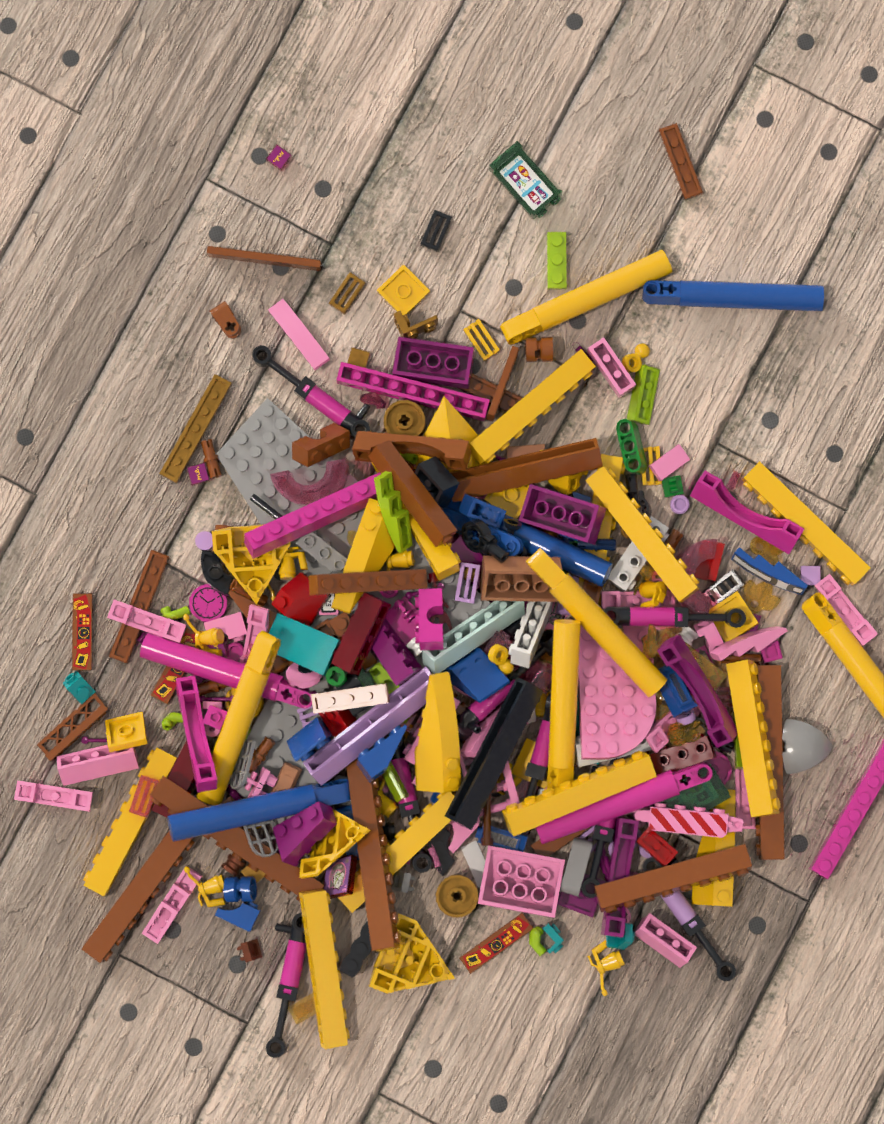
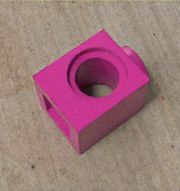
[202,705,227,730]

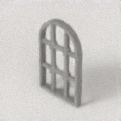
[230,739,256,790]
[243,820,278,857]

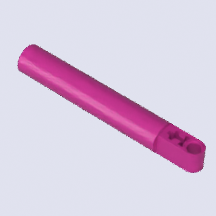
[140,633,317,709]
[536,762,712,845]

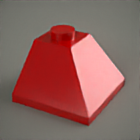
[272,572,329,626]

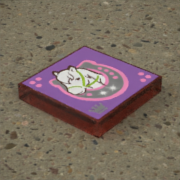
[323,855,357,899]

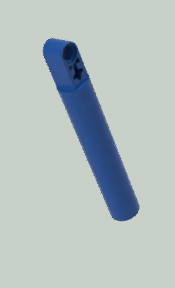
[642,280,824,311]
[448,500,613,587]
[167,779,351,842]

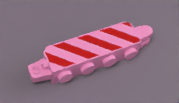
[634,803,743,838]

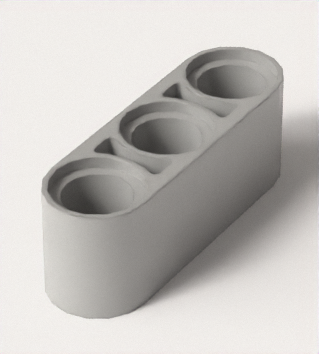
[560,837,593,896]

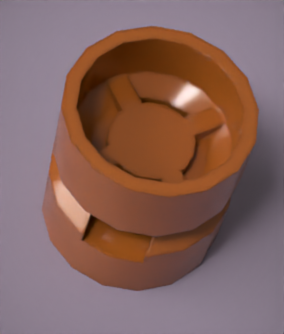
[525,337,553,362]

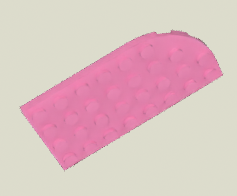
[578,611,656,760]

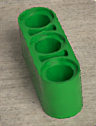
[616,419,647,475]

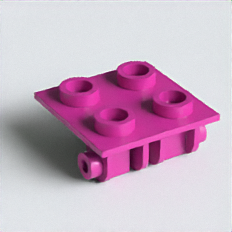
[386,596,419,645]

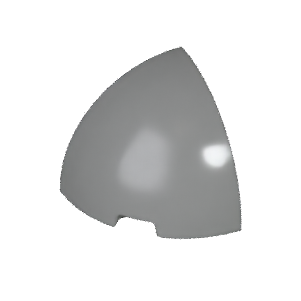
[782,719,833,774]

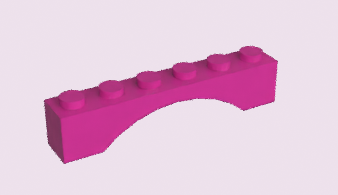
[690,470,804,554]
[176,675,217,792]

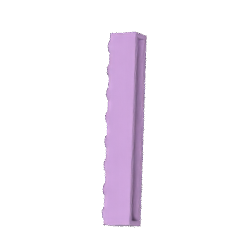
[303,666,432,786]

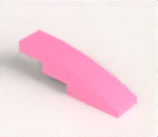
[268,299,330,370]
[709,626,787,661]
[460,701,504,757]
[141,865,202,944]

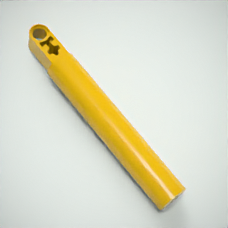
[500,249,672,345]
[525,548,667,697]
[802,593,884,718]
[547,619,581,789]
[196,631,281,806]

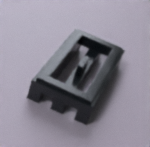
[420,210,452,252]

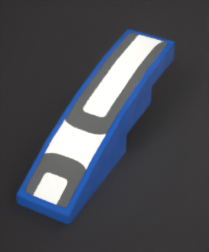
[731,547,808,595]

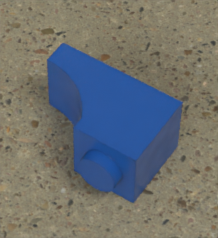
[458,494,506,529]
[215,902,261,932]

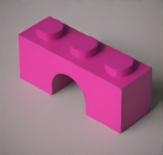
[415,588,444,651]

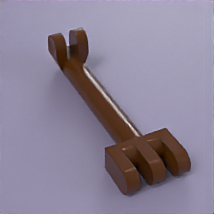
[481,782,497,846]

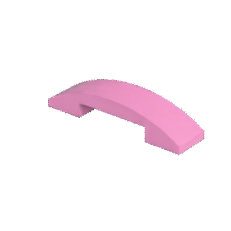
[815,574,878,646]
[601,590,675,609]
[107,600,186,643]
[240,604,269,664]
[645,693,701,753]
[14,780,93,812]

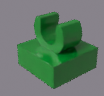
[662,475,684,498]

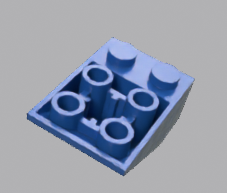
[443,647,510,703]
[287,716,332,762]
[356,725,407,783]

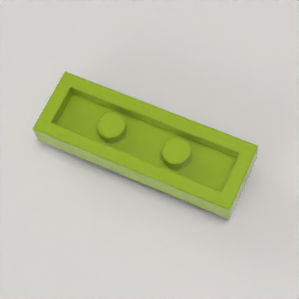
[547,232,567,289]

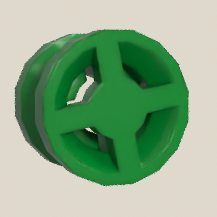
[326,666,347,687]

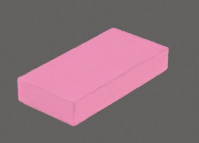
[649,444,690,481]

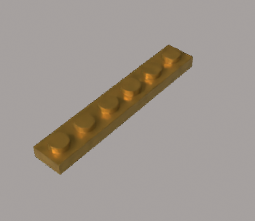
[159,374,232,483]

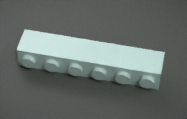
[422,601,525,674]

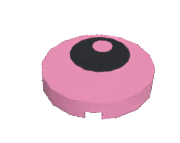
[286,663,324,689]

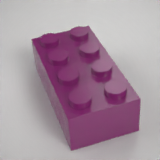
[392,337,475,389]
[518,484,607,545]

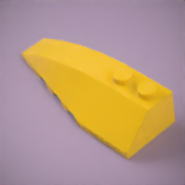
[331,498,395,614]
[415,672,461,793]
[691,789,735,907]

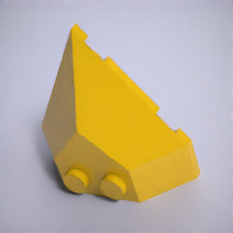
[414,396,491,472]
[212,524,291,605]
[299,809,370,879]
[369,913,455,994]

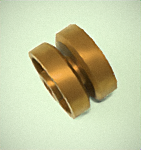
[384,400,425,436]
[436,875,478,918]

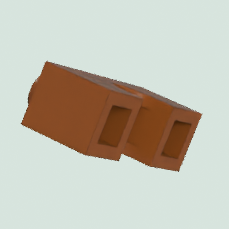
[292,423,350,467]

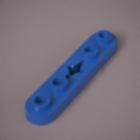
[443,508,523,556]

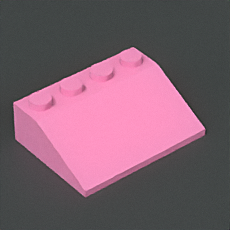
[477,846,565,918]

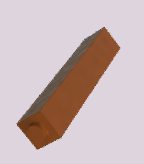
[368,440,457,547]

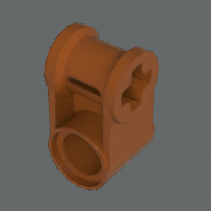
[210,301,241,339]

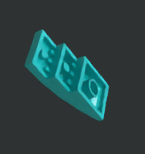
[269,613,341,676]

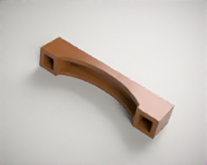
[352,431,472,471]
[309,569,427,595]

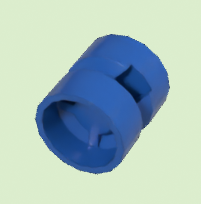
[223,876,257,902]

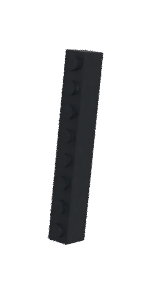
[445,677,543,830]

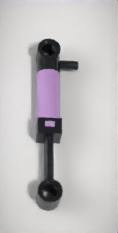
[642,857,736,981]

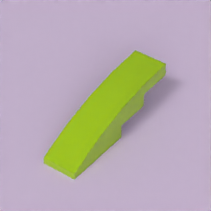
[374,471,413,553]

